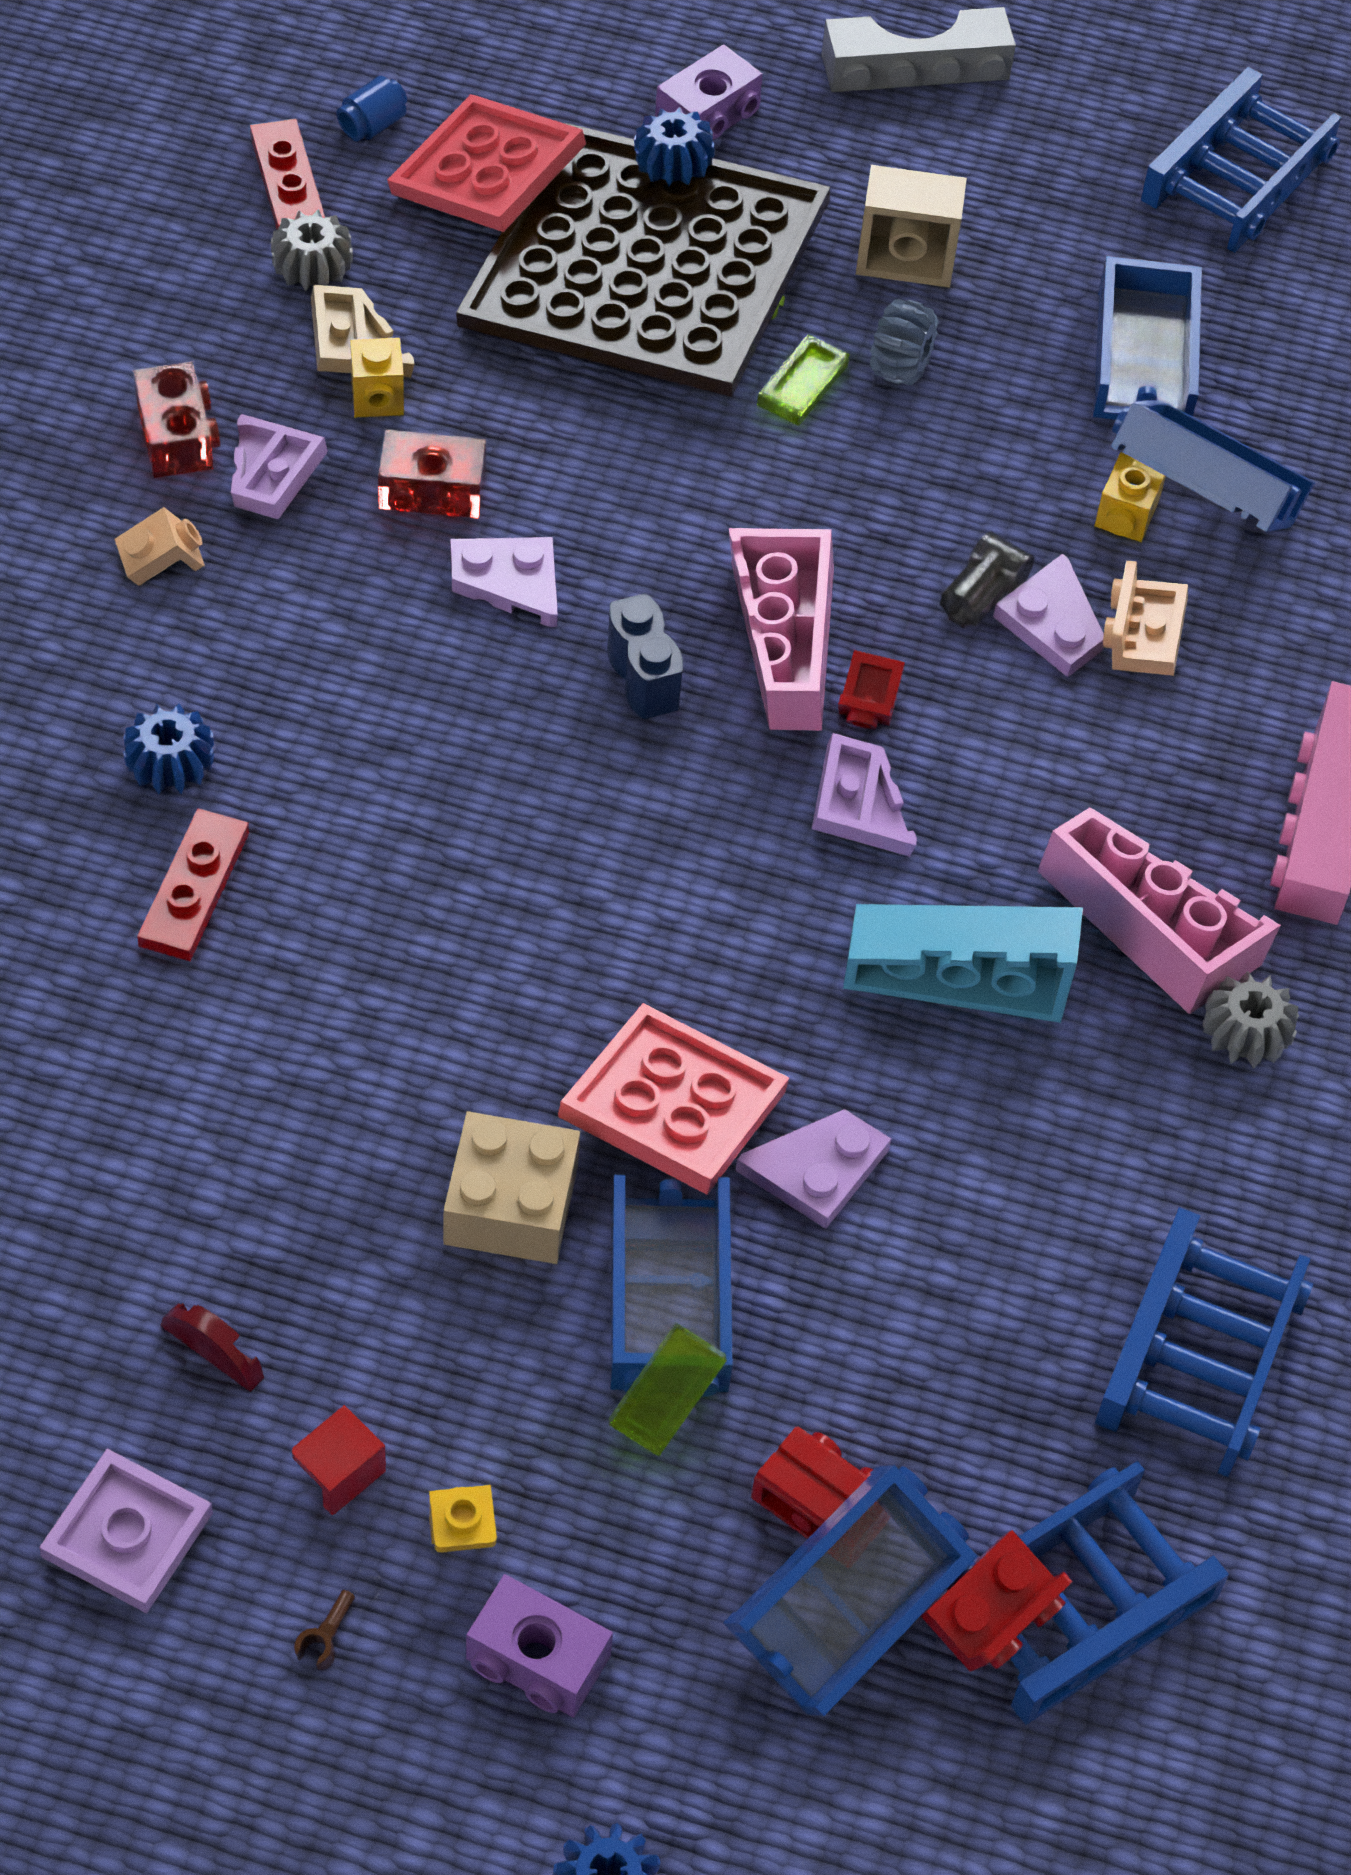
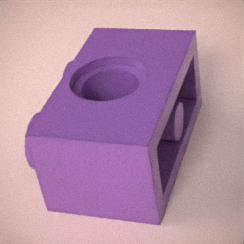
[655,44,763,140]
[466,1574,613,1718]

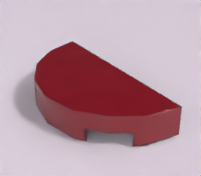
[161,1303,264,1392]

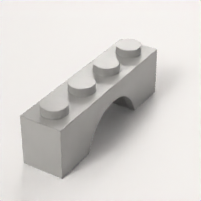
[821,7,1016,92]

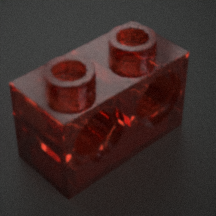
[133,361,221,478]

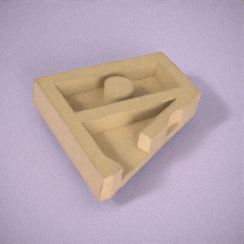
[311,285,414,377]

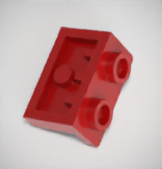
[921,1530,1073,1672]

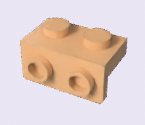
[1103,561,1188,676]

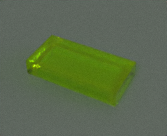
[757,334,850,426]
[609,1322,727,1457]

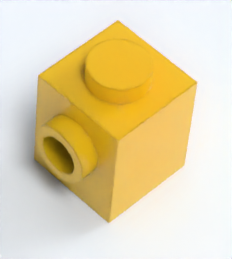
[350,338,404,418]
[1094,452,1166,542]

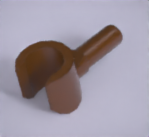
[294,1590,355,1670]

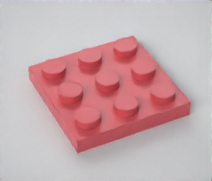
[387,94,586,232]
[558,1003,789,1195]

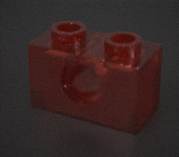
[378,430,486,518]

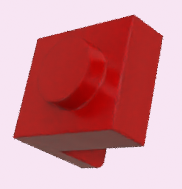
[838,650,905,730]

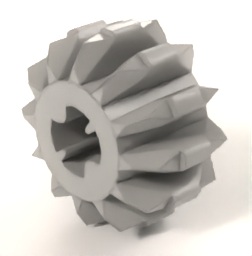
[271,209,353,292]
[1203,971,1299,1069]

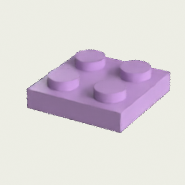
[39,1449,213,1614]

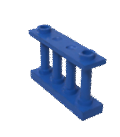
[1141,67,1341,253]
[1094,1207,1314,1477]
[949,1461,1229,1725]

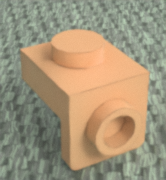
[115,507,205,586]

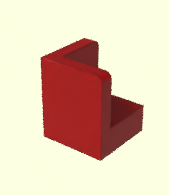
[292,1405,386,1515]

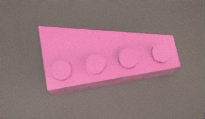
[729,528,834,731]
[1269,681,1351,925]
[1037,807,1281,1014]

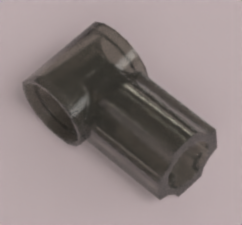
[940,531,1035,628]

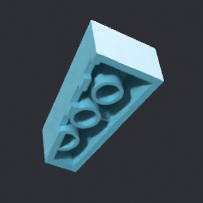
[843,904,1083,1023]

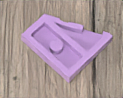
[231,414,328,519]
[450,537,558,627]
[993,554,1104,677]
[812,733,917,857]
[736,1109,891,1229]

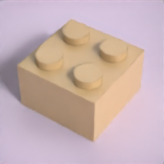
[855,165,967,288]
[443,1111,580,1264]

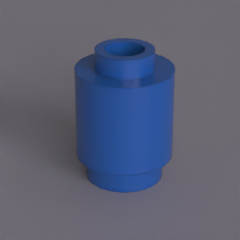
[336,75,407,142]

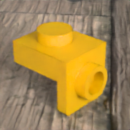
[429,1485,497,1553]

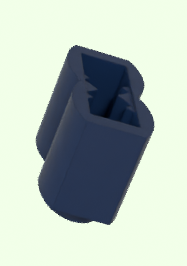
[607,593,683,719]

